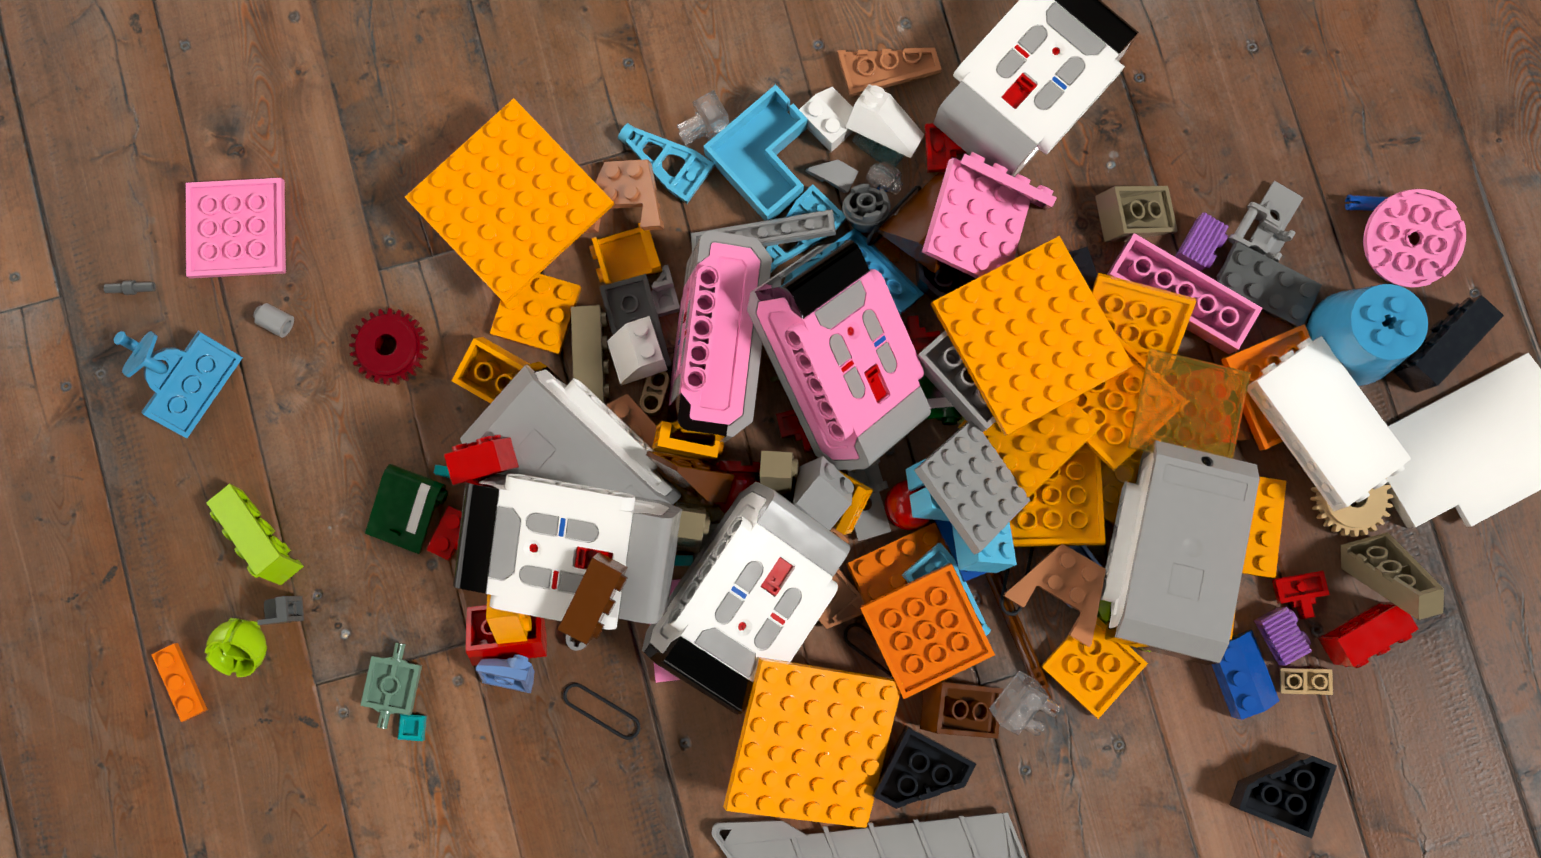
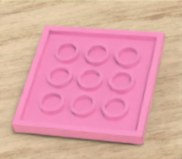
[960,152,1057,210]
[922,158,1031,278]
[186,178,286,278]

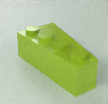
[206,483,304,585]

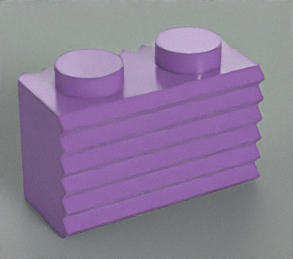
[1175,212,1229,271]
[1254,607,1312,666]

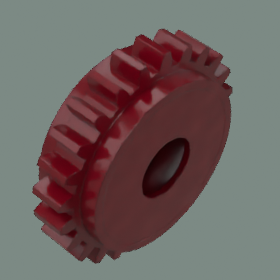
[349,308,429,386]

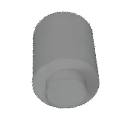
[253,303,294,338]

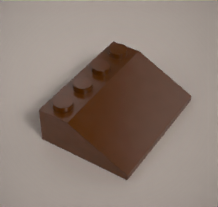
[878,172,945,273]

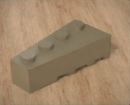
[760,451,799,504]
[675,502,710,554]
[1341,532,1444,620]

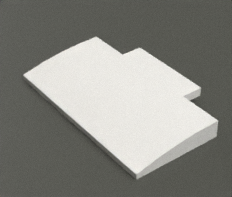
[1385,353,1541,528]

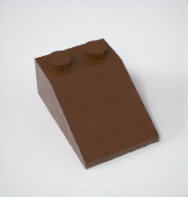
[646,451,735,506]
[920,681,1004,739]

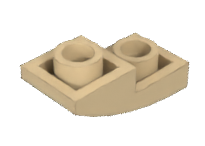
[1280,668,1333,695]

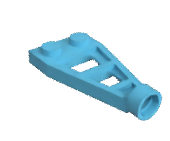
[618,123,715,204]
[766,184,847,272]
[902,543,991,636]

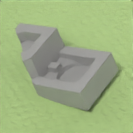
[805,160,859,193]
[651,264,680,317]

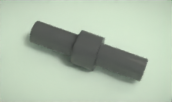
[104,280,156,295]

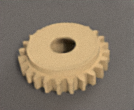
[1310,478,1393,537]

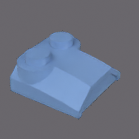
[476,655,535,693]

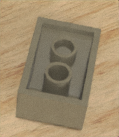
[1095,186,1178,242]

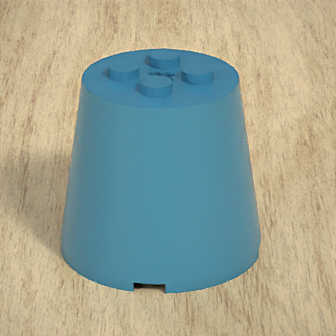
[1306,284,1428,386]

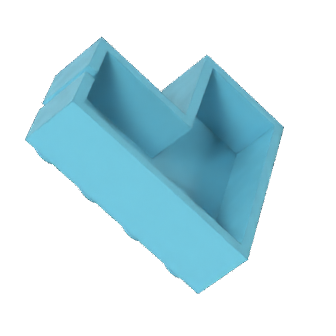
[703,84,808,221]
[906,459,1017,573]

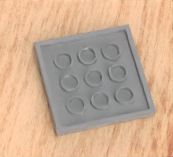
[914,421,1030,554]

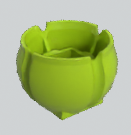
[205,618,267,677]

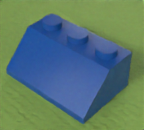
[1210,630,1280,720]

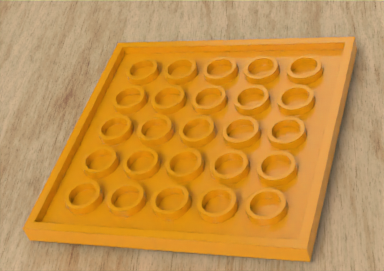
[405,98,615,304]
[931,236,1134,436]
[723,657,903,828]

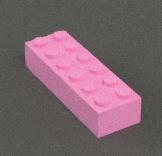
[1107,233,1262,354]

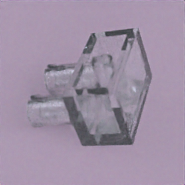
[677,90,729,146]
[989,671,1060,736]

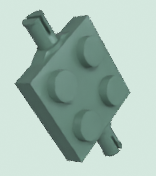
[360,642,422,729]

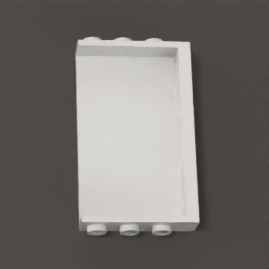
[1245,336,1411,511]

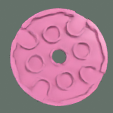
[1363,189,1466,287]

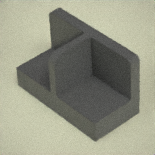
[257,596,304,625]

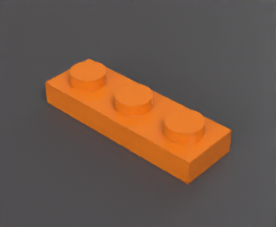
[151,643,208,722]

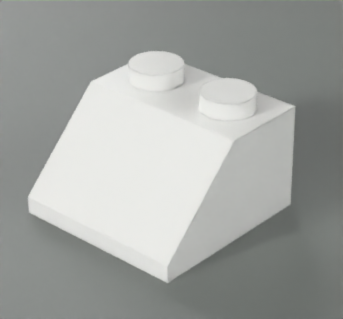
[799,87,854,152]
[607,316,668,385]

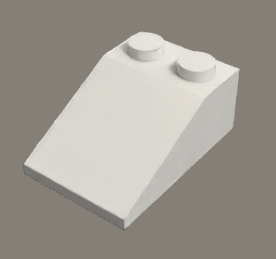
[846,84,925,158]

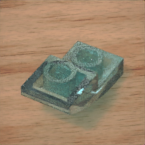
[852,133,904,171]

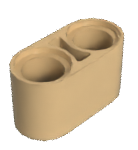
[640,371,670,416]

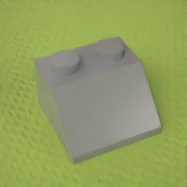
[793,456,854,530]

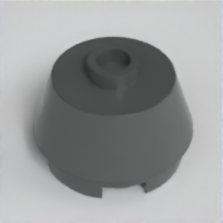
[842,184,891,233]

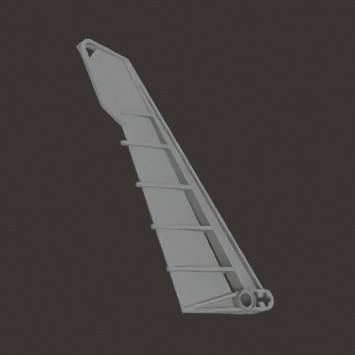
[711,812,1026,858]

